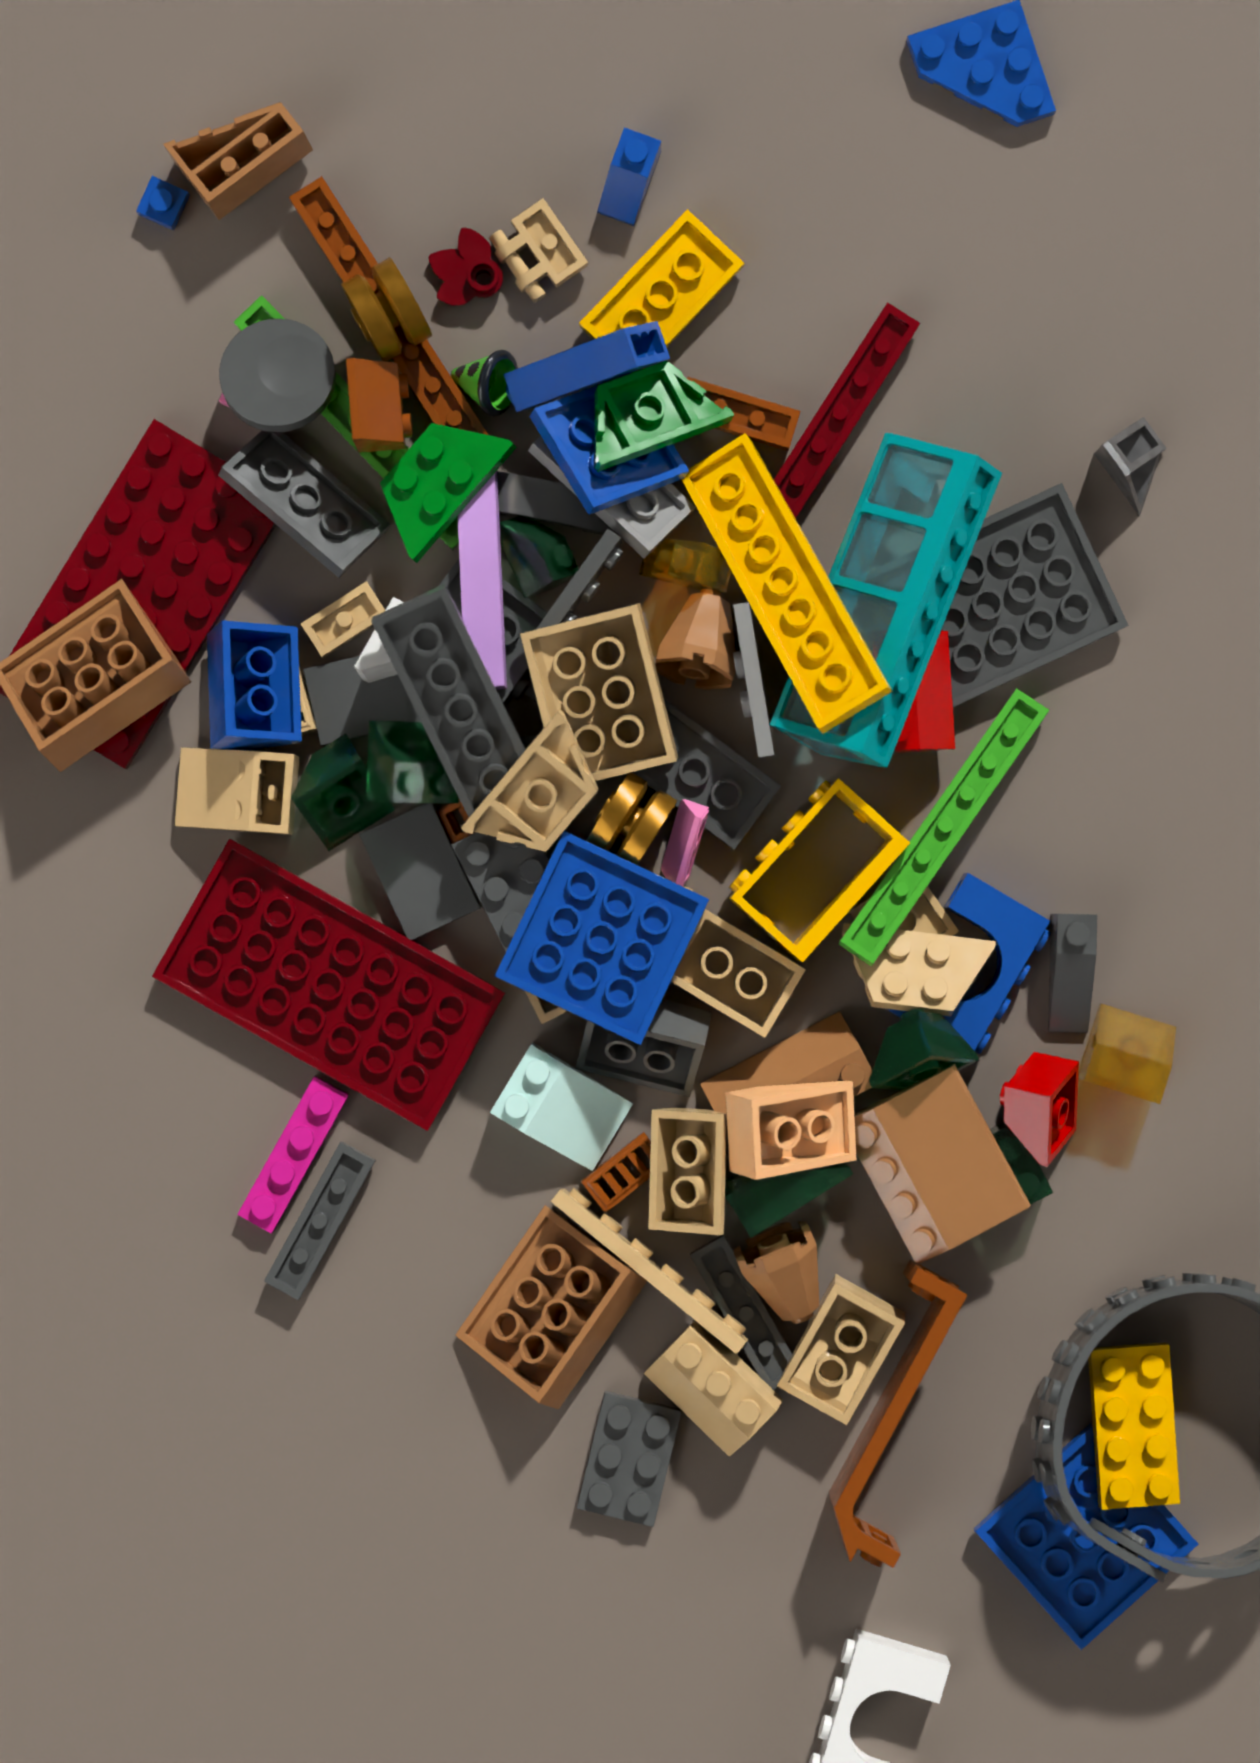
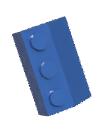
[207,620,302,751]

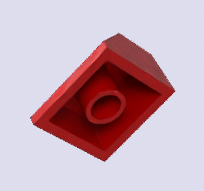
[1000,1052,1079,1167]

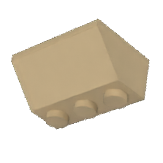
[648,1107,727,1235]
[643,1320,783,1457]

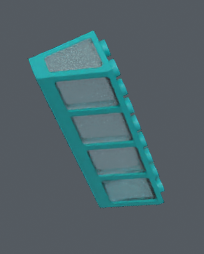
[770,433,1002,768]

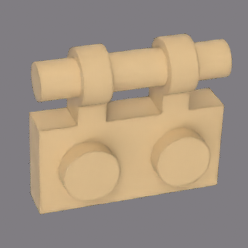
[489,198,588,303]

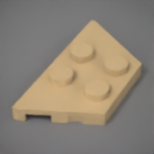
[461,709,598,852]
[842,923,996,1016]

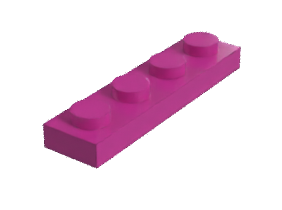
[237,1075,350,1234]

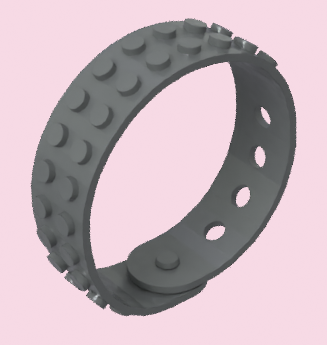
[1031,1273,1260,1582]

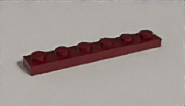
[774,302,921,519]

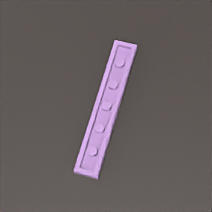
[458,471,507,690]

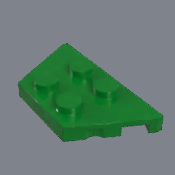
[595,360,734,472]
[380,423,516,563]

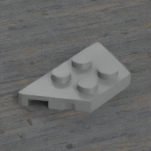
[733,602,774,758]

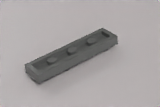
[264,1141,376,1300]
[689,1235,792,1390]

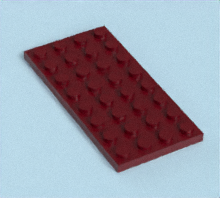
[0,419,276,770]
[152,838,505,1131]

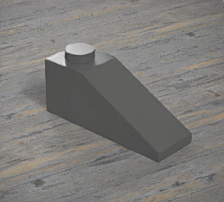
[1048,914,1097,1033]

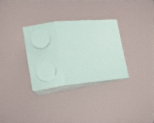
[490,1042,633,1171]

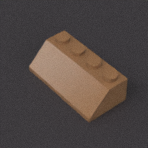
[700,1011,879,1137]

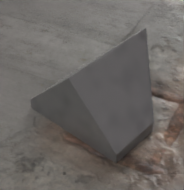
[1094,417,1167,516]

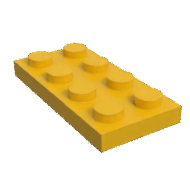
[579,209,744,374]
[1088,1342,1180,1510]

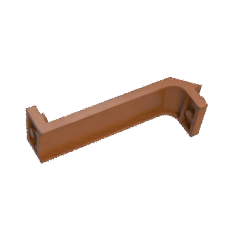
[828,1259,967,1568]

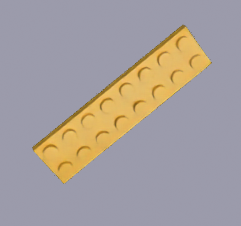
[681,433,893,734]

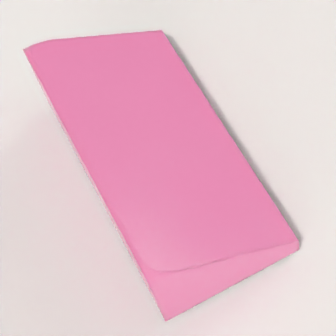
[661,799,710,887]

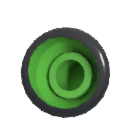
[451,350,518,417]

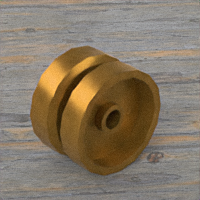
[341,257,433,362]
[586,772,677,865]

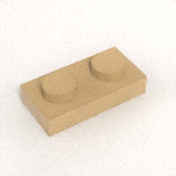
[301,581,385,658]

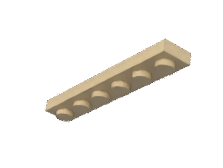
[551,1188,748,1354]

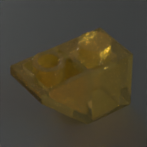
[639,539,731,593]

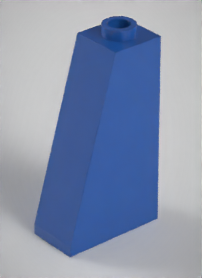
[503,321,670,412]

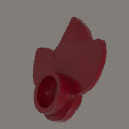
[428,227,503,306]

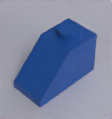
[597,127,661,226]

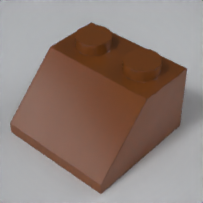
[346,358,412,453]

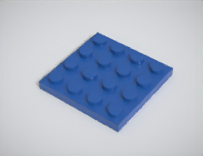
[495,831,709,1045]
[973,1423,1199,1650]

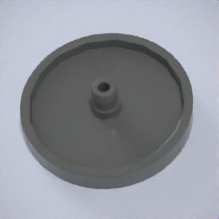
[219,319,336,432]

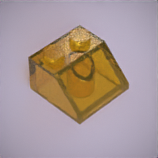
[1078,1003,1176,1104]

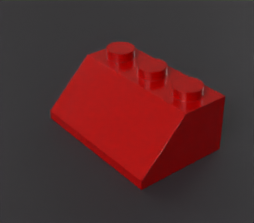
[868,630,955,753]

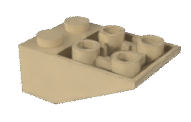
[175,748,299,835]

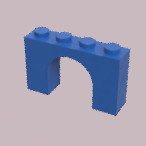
[886,873,1051,1058]

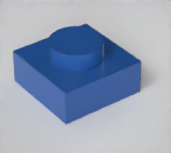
[136,176,190,231]

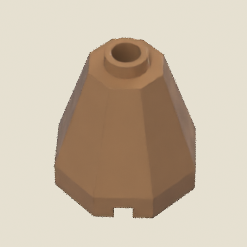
[655,589,736,690]
[733,1221,819,1324]

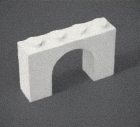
[809,1629,951,1763]

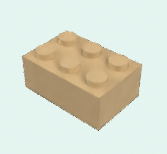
[671,909,806,1038]

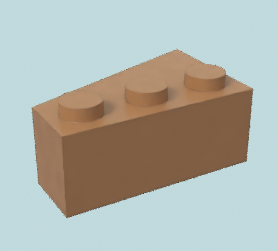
[163,102,313,220]

